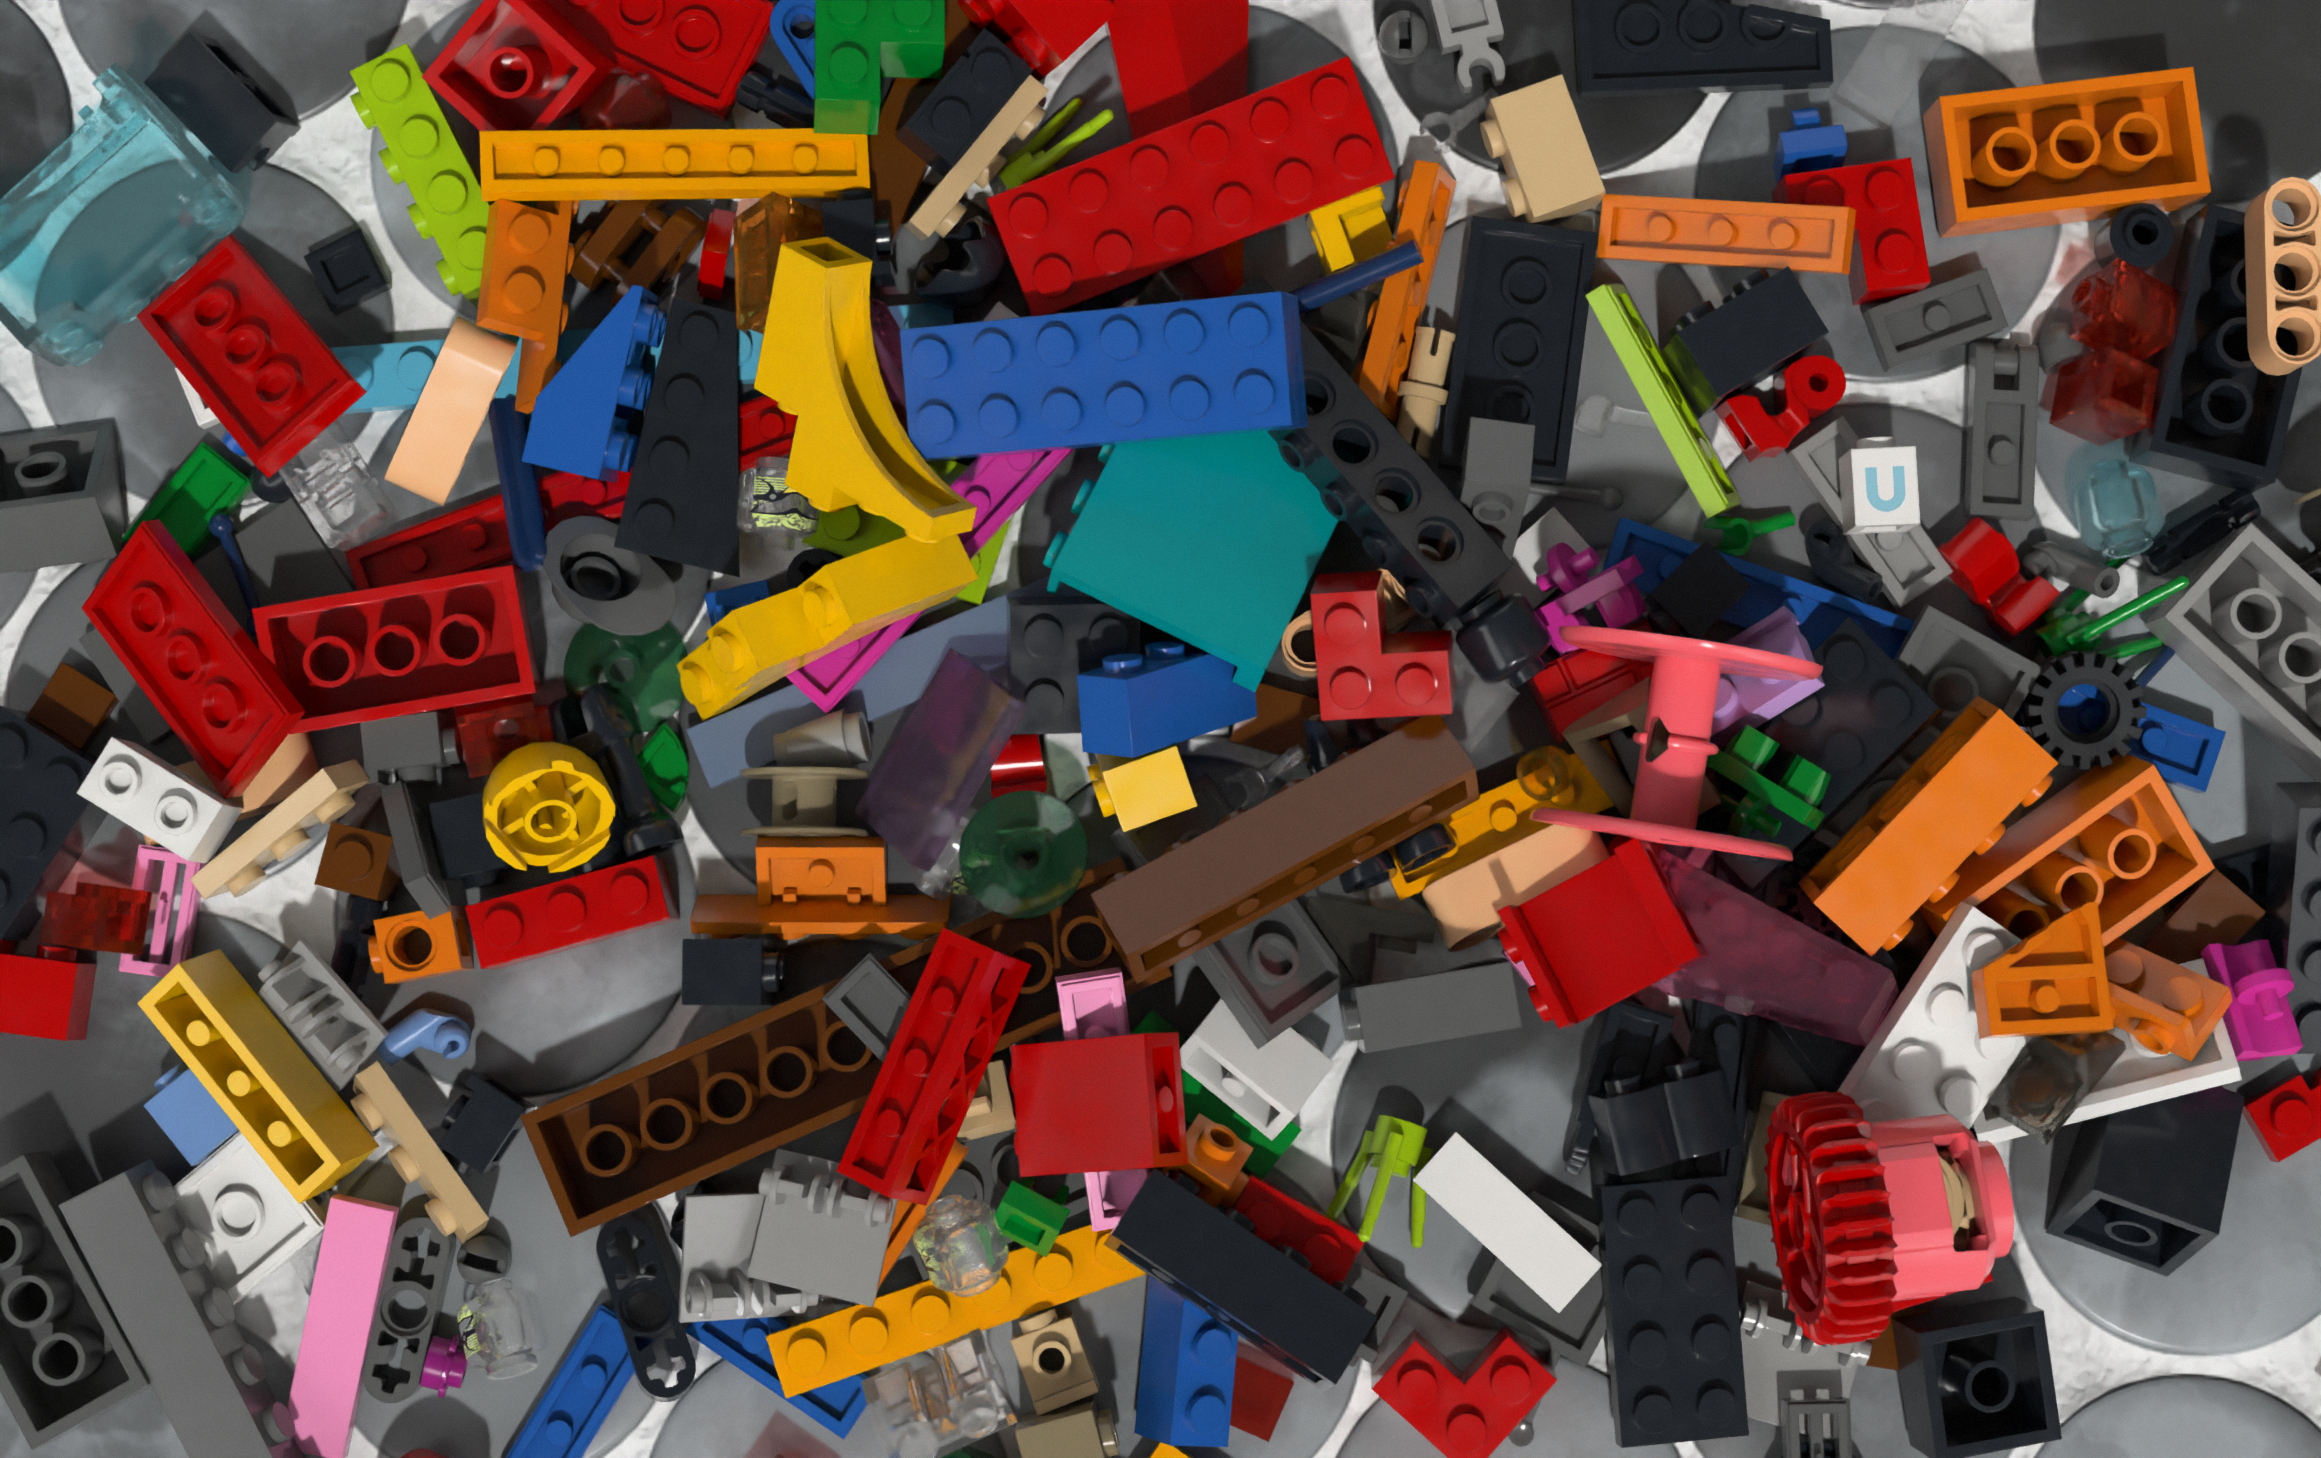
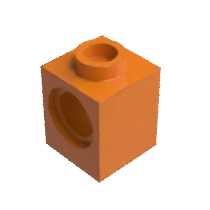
[368,905,474,984]

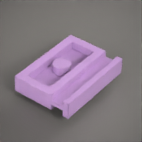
[1710,606,1825,750]

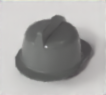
[543,516,678,635]

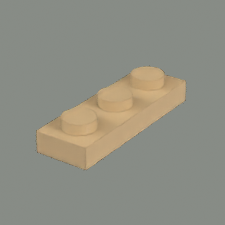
[903,75,1049,241]
[190,759,370,900]
[350,1061,489,1245]

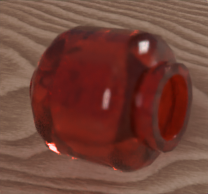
[578,72,673,130]

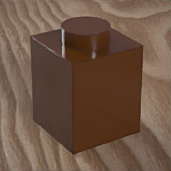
[314,821,401,902]

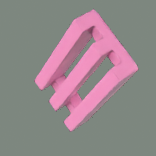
[119,845,206,977]

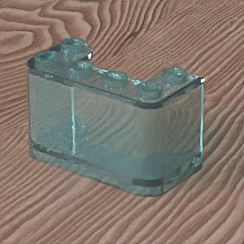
[0,62,246,367]

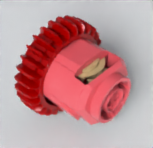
[1764,1091,2014,1346]

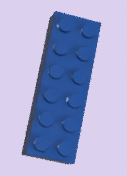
[900,291,1308,461]

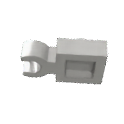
[1428,0,1505,94]

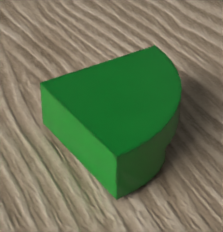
[637,723,690,813]

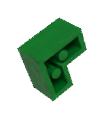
[814,0,945,135]

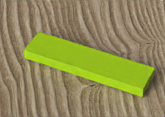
[1585,283,1741,519]

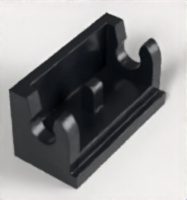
[144,32,301,173]

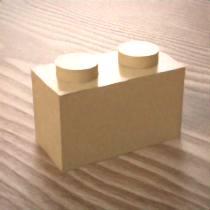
[1480,74,1606,225]

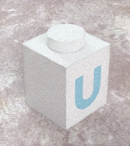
[1839,437,1920,535]

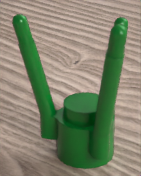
[2034,548,2189,660]

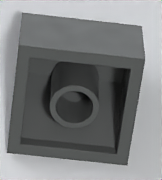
[0,422,126,573]

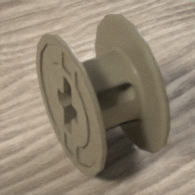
[739,767,869,837]

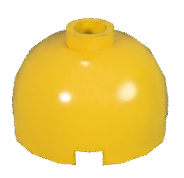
[483,741,615,873]

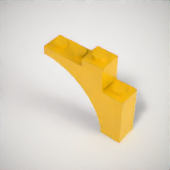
[754,237,977,543]
[676,534,978,722]

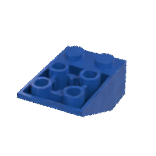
[522,285,667,483]

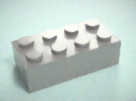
[2143,523,2321,782]

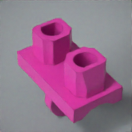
[1535,542,1646,657]
[2201,939,2303,1062]

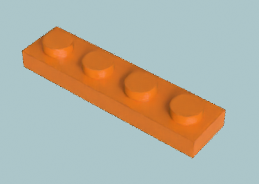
[1352,160,1457,423]
[1596,194,1856,275]

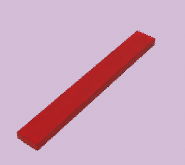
[344,395,798,590]

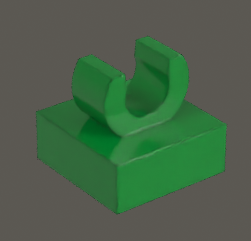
[989,1176,1071,1257]

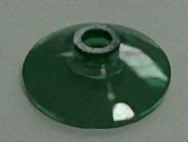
[563,623,688,735]
[959,791,1089,918]

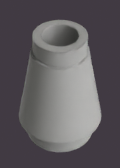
[773,708,872,769]

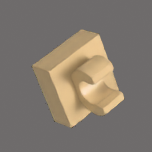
[945,1060,1016,1143]

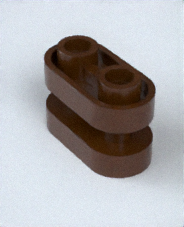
[571,199,708,308]

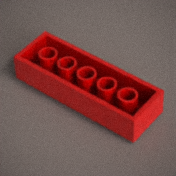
[986,56,1395,317]

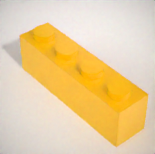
[137,949,379,1204]

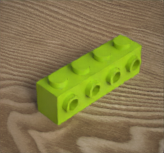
[349,43,494,309]

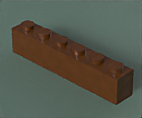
[1090,715,1480,984]

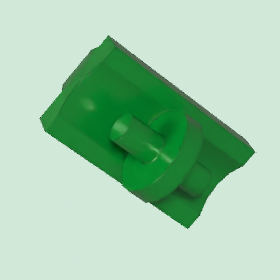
[1706,724,1832,839]

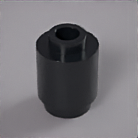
[2094,203,2174,279]

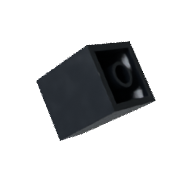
[2046,1085,2245,1277]

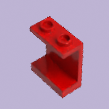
[1497,838,1708,1029]
[1009,1032,1188,1177]

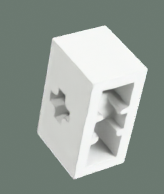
[77,737,243,864]

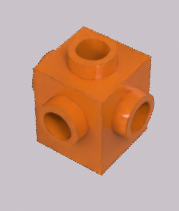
[1161,1113,1253,1209]

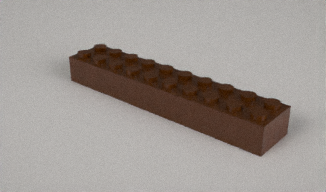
[520,856,1172,1237]

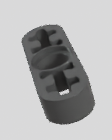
[362,1215,456,1403]

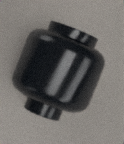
[1456,588,1552,688]

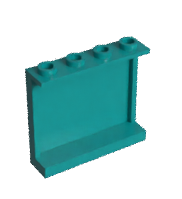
[1043,431,1357,692]

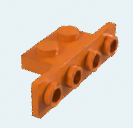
[476,198,580,414]
[690,837,951,940]

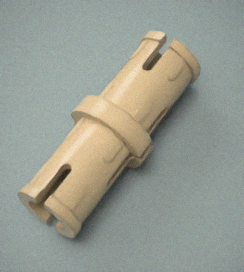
[1396,326,1456,460]

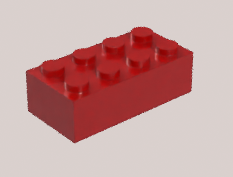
[252,564,542,735]

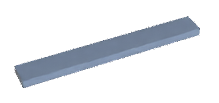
[686,576,1090,789]

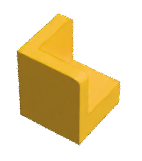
[1306,186,1394,276]

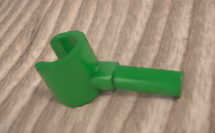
[1704,511,1795,556]

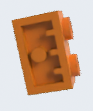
[2104,938,2233,1062]

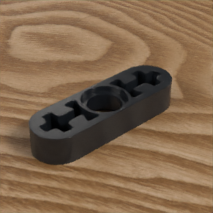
[596,1216,696,1402]

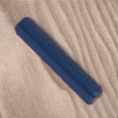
[488,395,547,572]

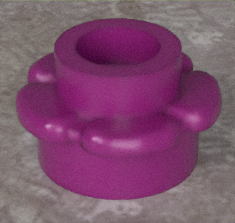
[420,1334,469,1398]

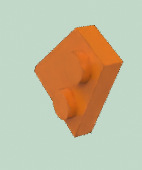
[1971,902,2114,1039]

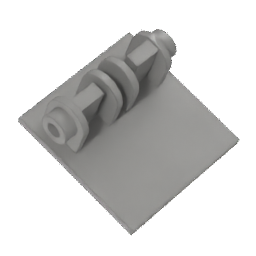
[257,937,389,1094]
[747,1148,898,1307]
[678,1192,819,1323]
[1739,1280,1872,1443]

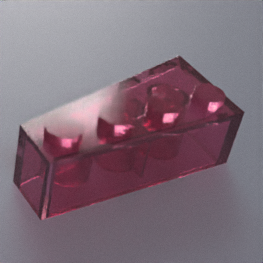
[1649,850,1900,1047]

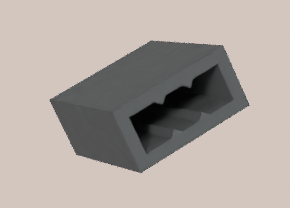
[1339,962,1522,1053]

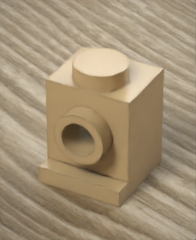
[1010,1308,1100,1416]

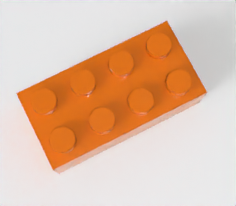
[1923,67,2211,238]
[1798,696,2058,957]
[1918,753,2215,948]

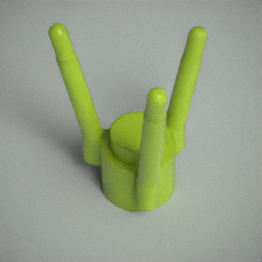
[998,98,1114,190]
[1326,1115,1434,1248]

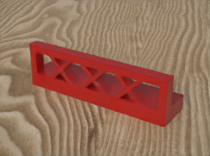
[836,927,1032,1206]

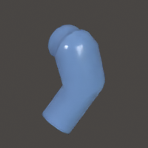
[376,1007,471,1066]

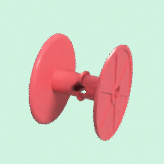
[1529,626,1823,861]

